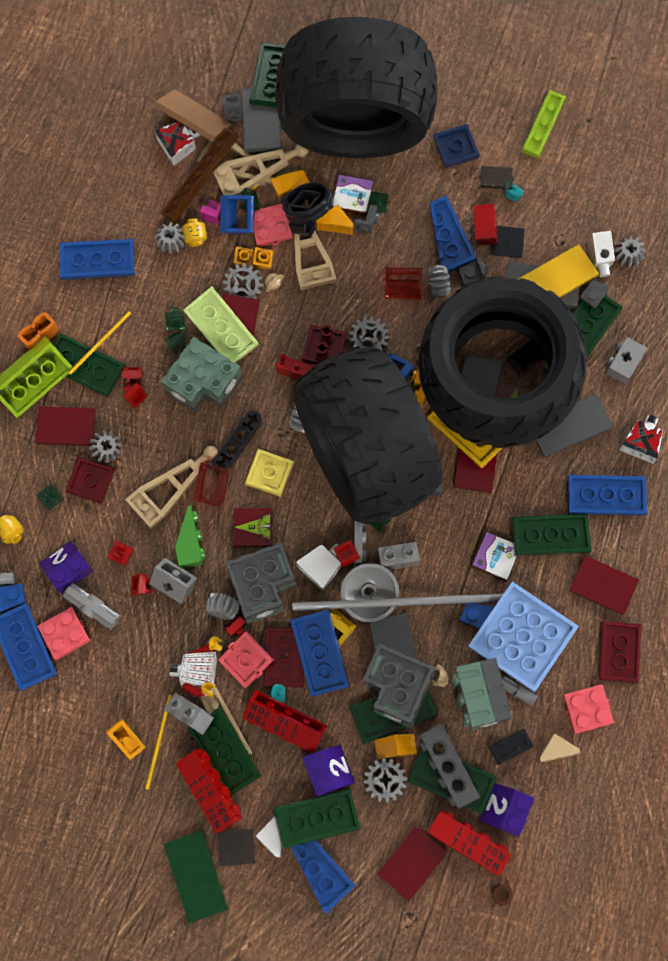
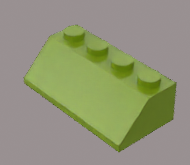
[0,336,73,418]

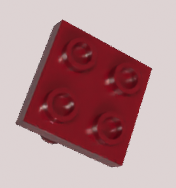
[302,325,347,364]

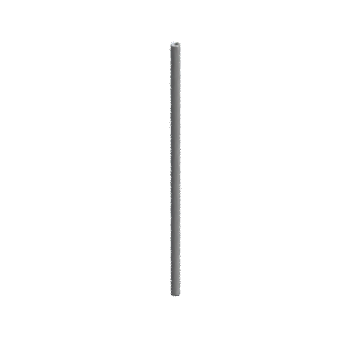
[292,593,504,611]

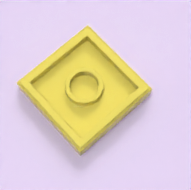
[245,449,294,497]

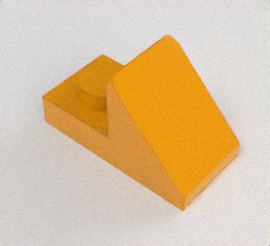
[106,719,146,760]

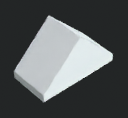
[256,817,281,857]

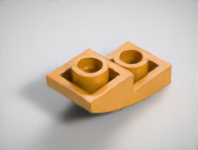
[271,170,310,198]
[232,246,273,269]
[412,369,425,409]

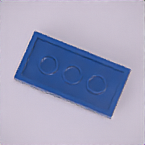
[60,239,135,280]
[568,475,647,516]
[0,603,58,691]
[290,609,350,697]

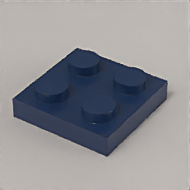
[433,124,479,169]

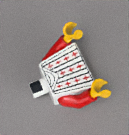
[170,636,222,698]

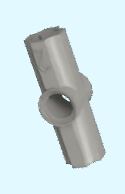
[63,583,121,630]

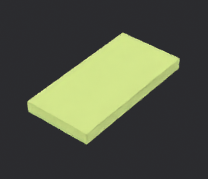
[183,286,259,364]

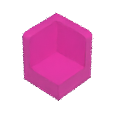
[200,200,221,225]

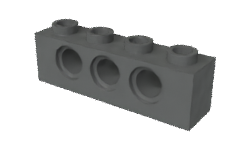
[418,724,480,810]

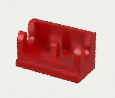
[474,203,498,245]
[276,353,315,380]

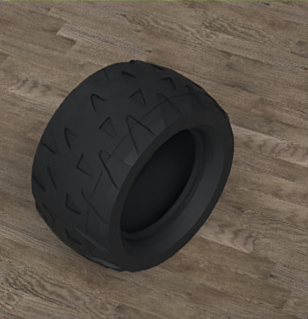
[275,17,437,158]
[419,276,587,448]
[293,346,442,524]

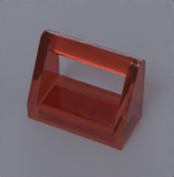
[385,267,423,299]
[193,462,231,507]

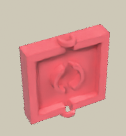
[254,203,293,247]
[37,607,91,661]
[218,632,274,688]
[563,684,614,734]

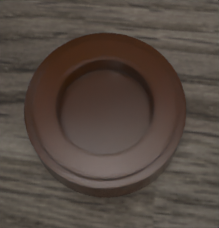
[492,884,513,905]

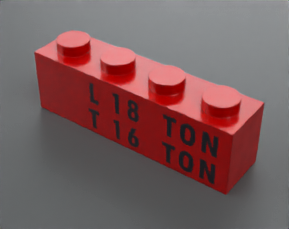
[242,690,327,754]
[175,749,243,834]
[427,810,512,876]

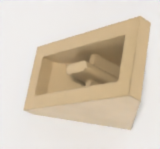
[538,734,580,763]

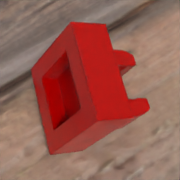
[122,366,143,385]
[123,383,147,409]
[107,540,134,567]
[333,540,360,567]
[131,573,153,596]
[223,615,246,637]

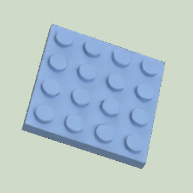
[468,581,579,692]

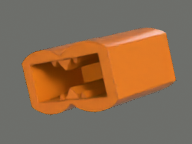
[17,312,59,350]

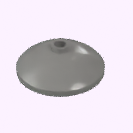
[340,563,399,622]

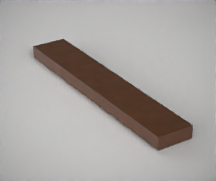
[160,127,240,223]

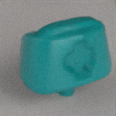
[504,183,523,201]
[269,684,285,704]

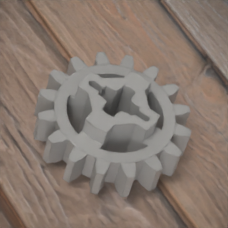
[223,263,264,299]
[349,316,390,351]
[364,758,408,803]

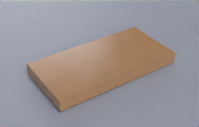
[154,89,233,142]

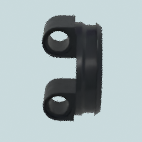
[282,183,334,236]

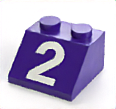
[39,541,93,594]
[303,745,355,797]
[479,783,534,837]

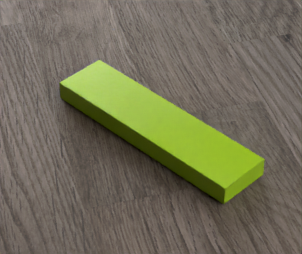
[522,90,566,159]

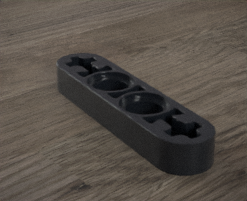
[212,411,262,475]

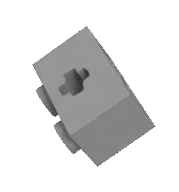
[606,337,647,384]
[378,542,420,570]
[149,558,197,604]
[164,693,214,735]

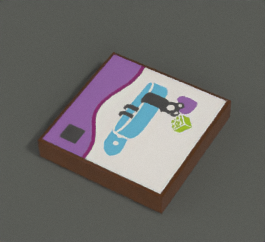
[333,174,374,216]
[471,531,518,582]

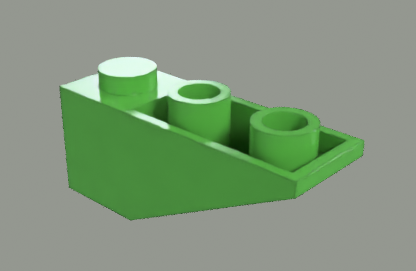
[175,506,206,569]

